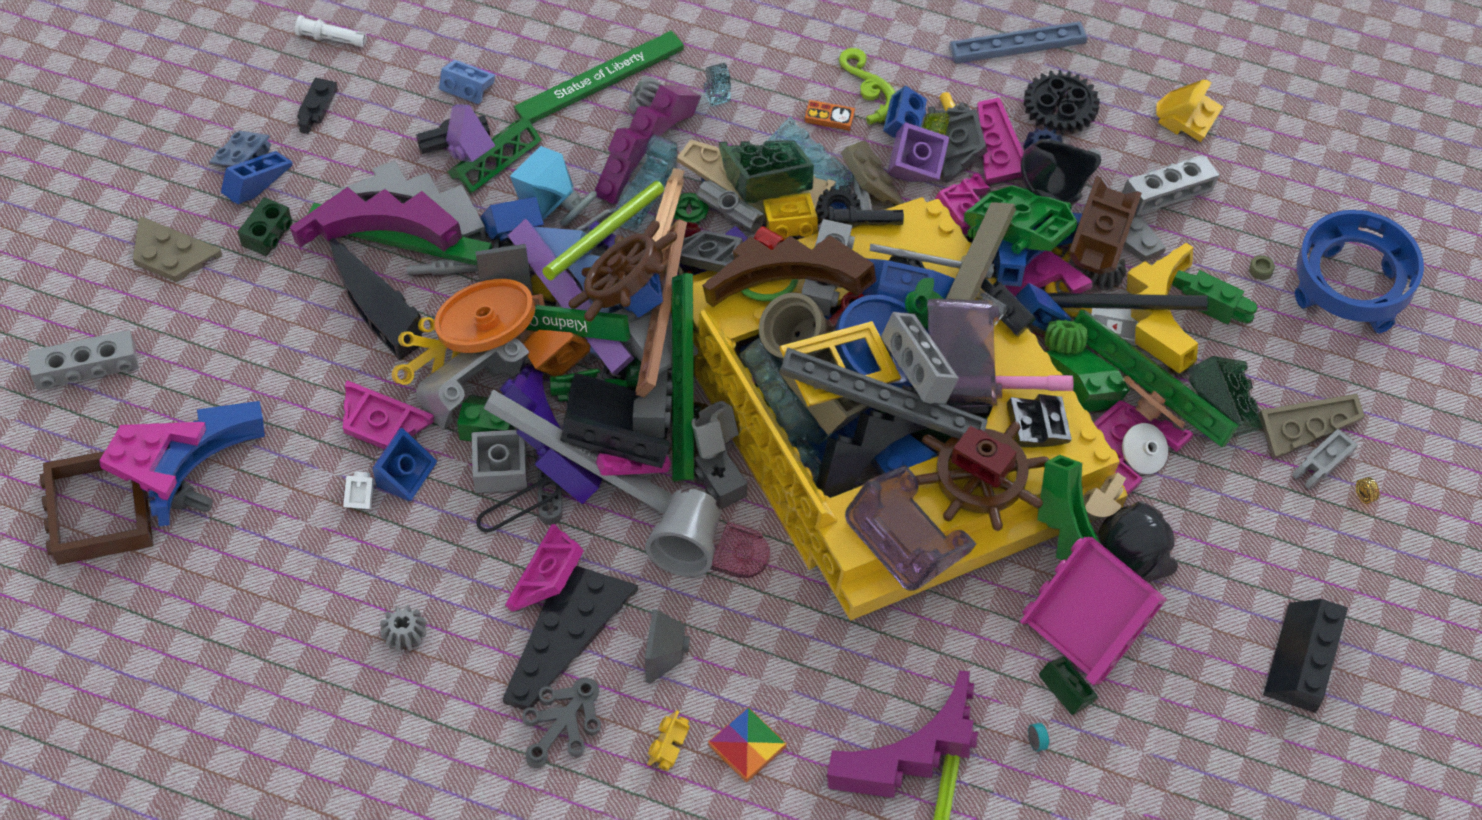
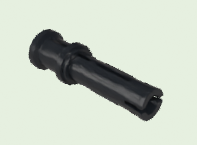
[828,206,904,228]

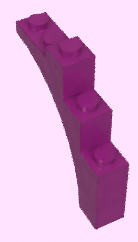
[594,85,702,204]
[827,670,978,798]

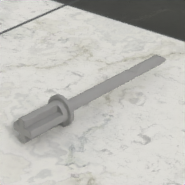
[869,244,994,279]

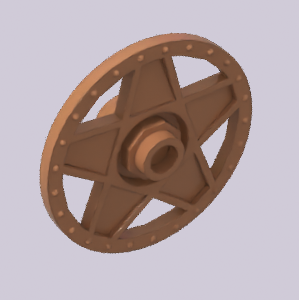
[1123,376,1185,429]

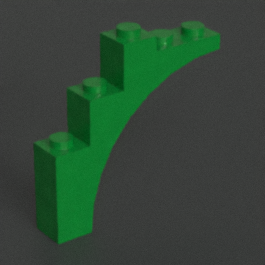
[1037,455,1100,560]

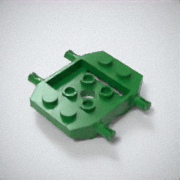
[964,185,1077,254]

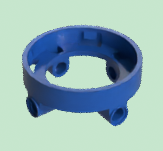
[1295,210,1424,334]

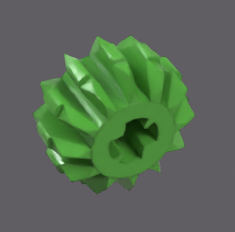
[1045,319,1088,355]

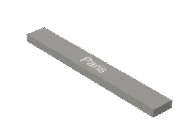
[484,389,672,514]

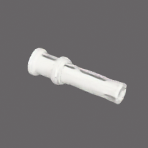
[295,15,367,47]

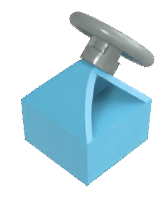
[510,146,597,226]

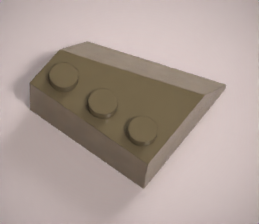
[781,346,870,435]

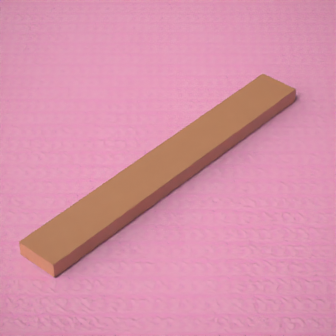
[636,219,687,398]

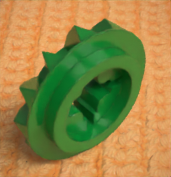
[674,193,708,225]

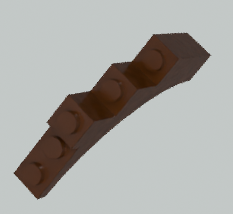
[702,235,876,307]

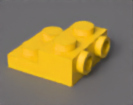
[762,193,818,239]

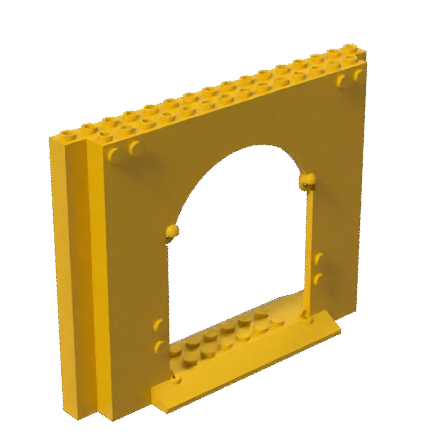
[670,197,1128,621]

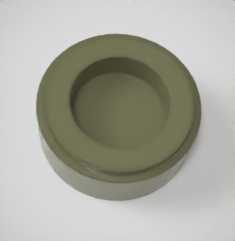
[1249,255,1275,280]

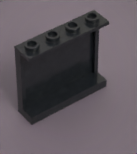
[560,373,672,468]

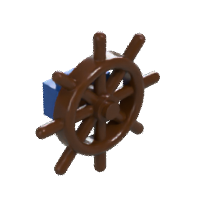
[569,220,677,322]

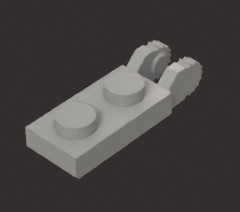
[1292,429,1358,490]

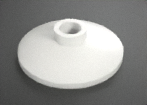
[1122,423,1168,475]

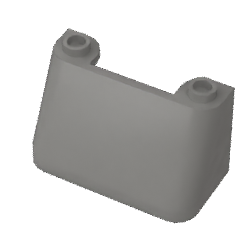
[416,338,529,430]

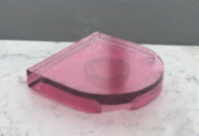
[710,521,770,578]

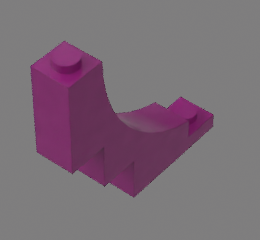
[290,187,463,251]

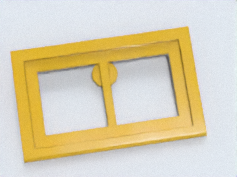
[779,321,901,407]

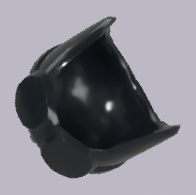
[1021,139,1101,206]
[1097,501,1178,582]

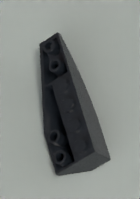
[329,238,423,360]

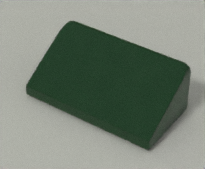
[1039,657,1099,715]

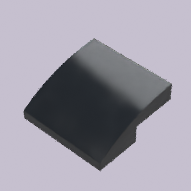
[1007,394,1072,447]

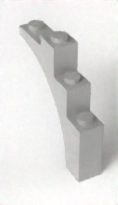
[331,161,487,242]

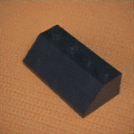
[1263,599,1348,713]

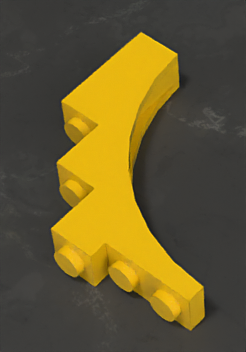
[1127,243,1198,373]

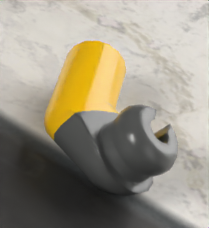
[939,92,970,111]

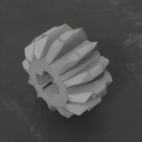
[629,76,662,113]
[380,604,427,652]

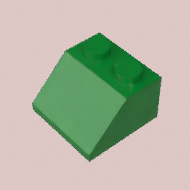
[457,395,515,442]

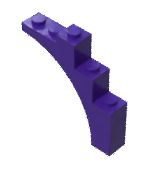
[499,363,603,504]

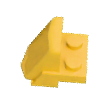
[1156,79,1223,142]

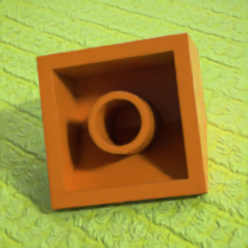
[523,330,591,376]

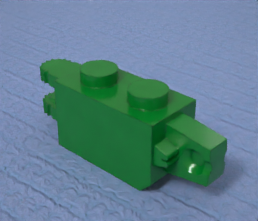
[1172,270,1258,325]

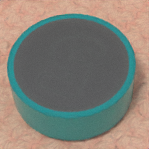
[1028,723,1049,752]

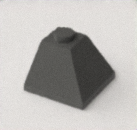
[645,609,690,683]

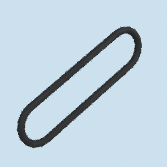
[476,478,560,532]

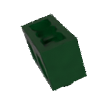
[237,197,292,257]

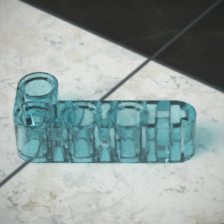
[614,134,677,229]

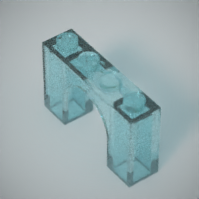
[740,338,833,445]

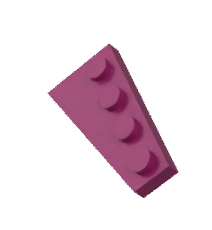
[977,97,1024,185]

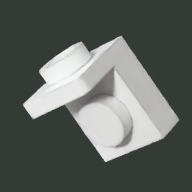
[343,472,376,510]

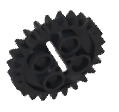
[1023,70,1100,135]

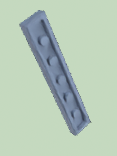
[949,21,1087,64]

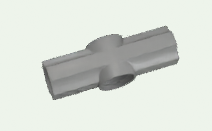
[697,180,765,233]

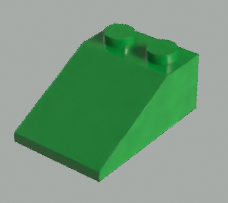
[1045,347,1130,412]

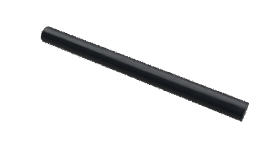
[1047,293,1209,311]

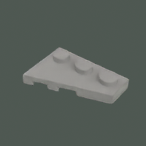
[1124,215,1166,262]

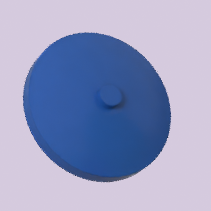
[835,295,929,389]

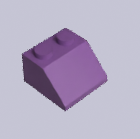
[446,104,495,162]
[887,122,949,182]

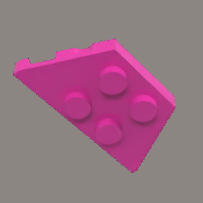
[343,380,435,450]
[505,524,584,612]

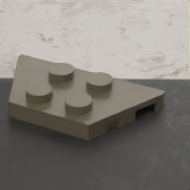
[840,140,904,206]
[133,216,222,282]

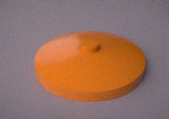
[434,279,535,353]

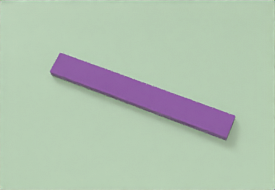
[508,219,635,375]

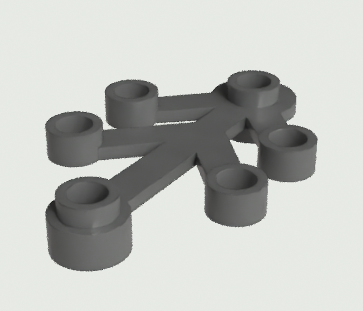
[522,678,601,768]

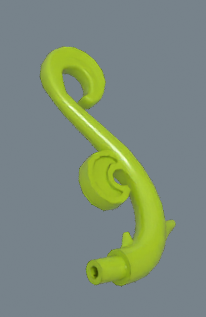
[839,48,896,125]

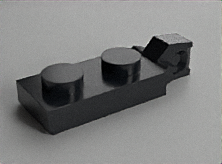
[297,77,338,134]
[981,278,1036,337]

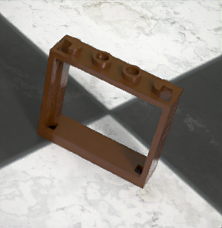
[40,451,154,565]

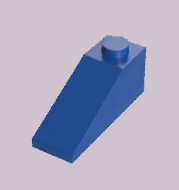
[221,151,293,204]

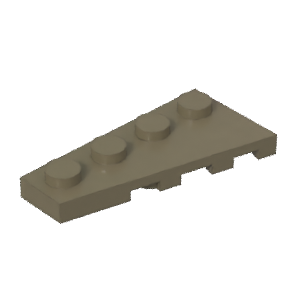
[1258,394,1365,460]

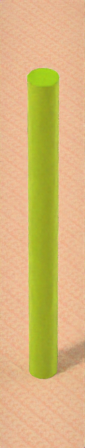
[542,181,664,280]

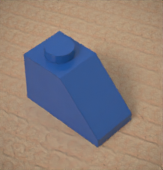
[1015,283,1072,332]

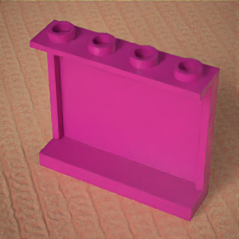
[1020,537,1168,685]

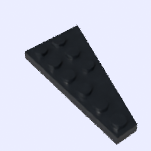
[503,566,638,710]

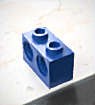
[883,85,927,138]

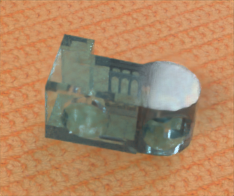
[704,63,731,106]

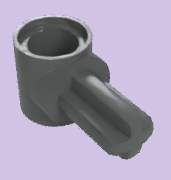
[171,479,213,512]

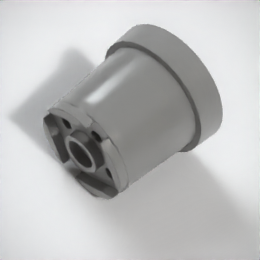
[645,489,722,577]

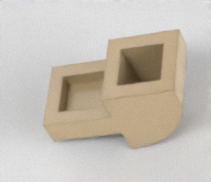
[1083,472,1126,521]

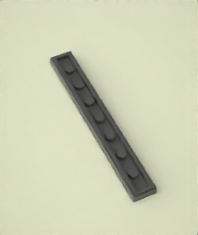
[779,348,988,439]

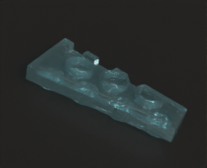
[763,116,854,191]

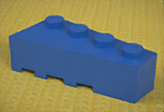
[849,407,937,478]

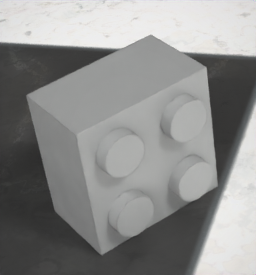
[472,430,527,493]

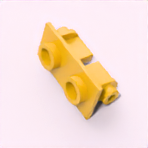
[647,710,690,771]

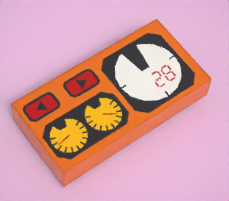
[805,100,855,131]

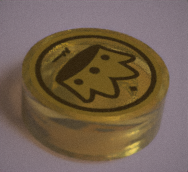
[1356,477,1380,504]

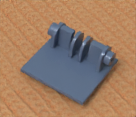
[209,130,271,166]

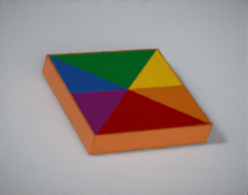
[708,707,787,783]

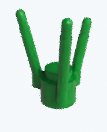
[550,368,600,402]

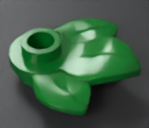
[905,278,945,329]

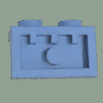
[439,60,495,104]

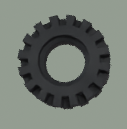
[816,186,861,224]

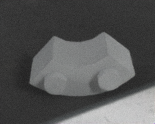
[692,401,739,459]

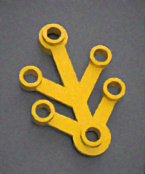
[391,317,461,385]

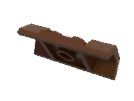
[1068,176,1142,274]

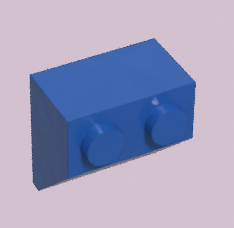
[480,197,544,241]

